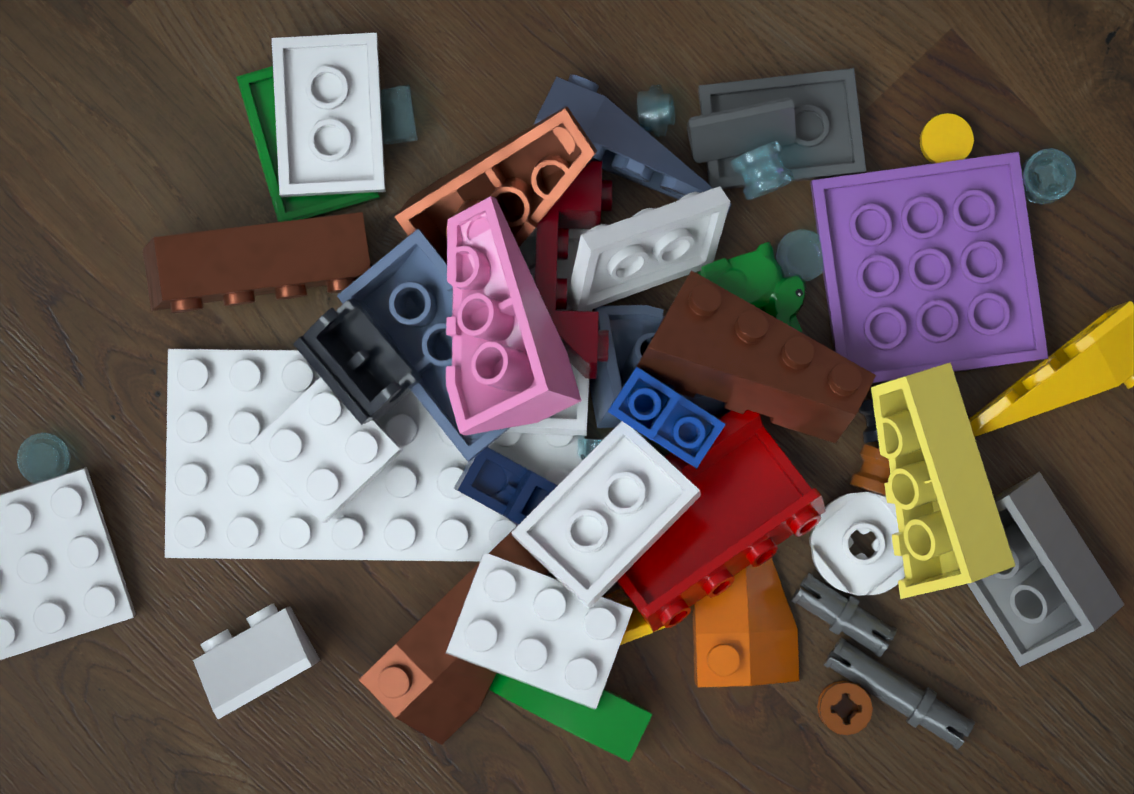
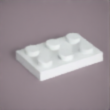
[272,33,386,197]
[567,186,731,311]
[511,421,701,609]
[446,552,633,710]

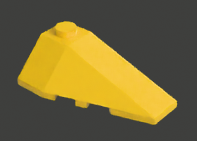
[969,301,1134,437]

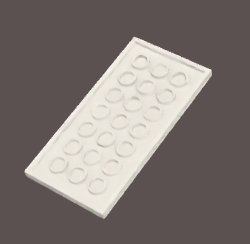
[165,349,584,561]

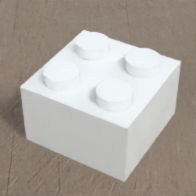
[249,377,403,523]

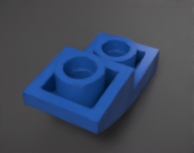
[607,366,725,469]

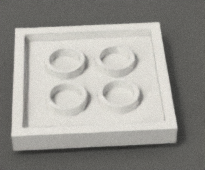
[0,467,136,660]

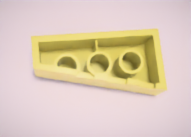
[871,362,1015,599]

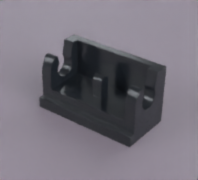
[293,298,423,425]

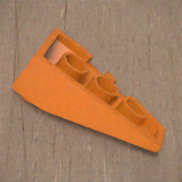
[692,558,799,687]

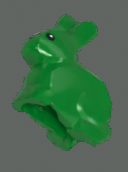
[698,242,806,333]

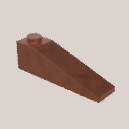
[394,106,597,262]

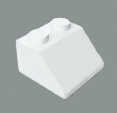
[193,603,321,719]

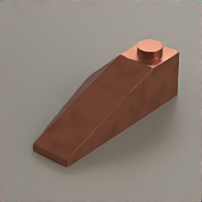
[359,526,550,745]

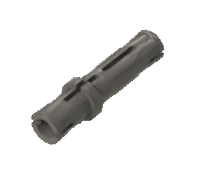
[824,637,975,750]

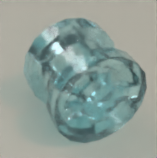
[730,141,795,201]
[1021,148,1076,205]

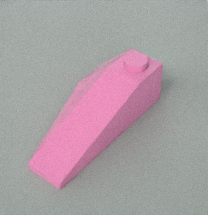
[446,196,582,436]

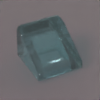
[381,84,418,145]

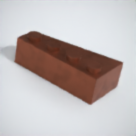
[143,212,371,313]
[637,270,876,443]

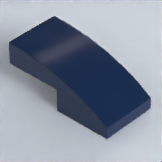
[454,447,558,524]

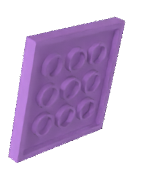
[810,152,1049,383]

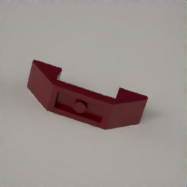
[535,161,612,379]

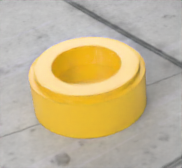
[920,113,974,164]

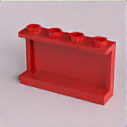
[616,410,826,632]

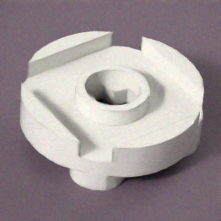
[809,492,905,596]

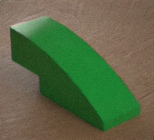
[489,673,653,762]

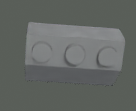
[967,472,1125,667]

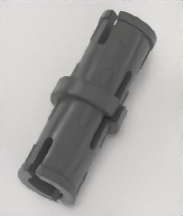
[791,573,897,657]

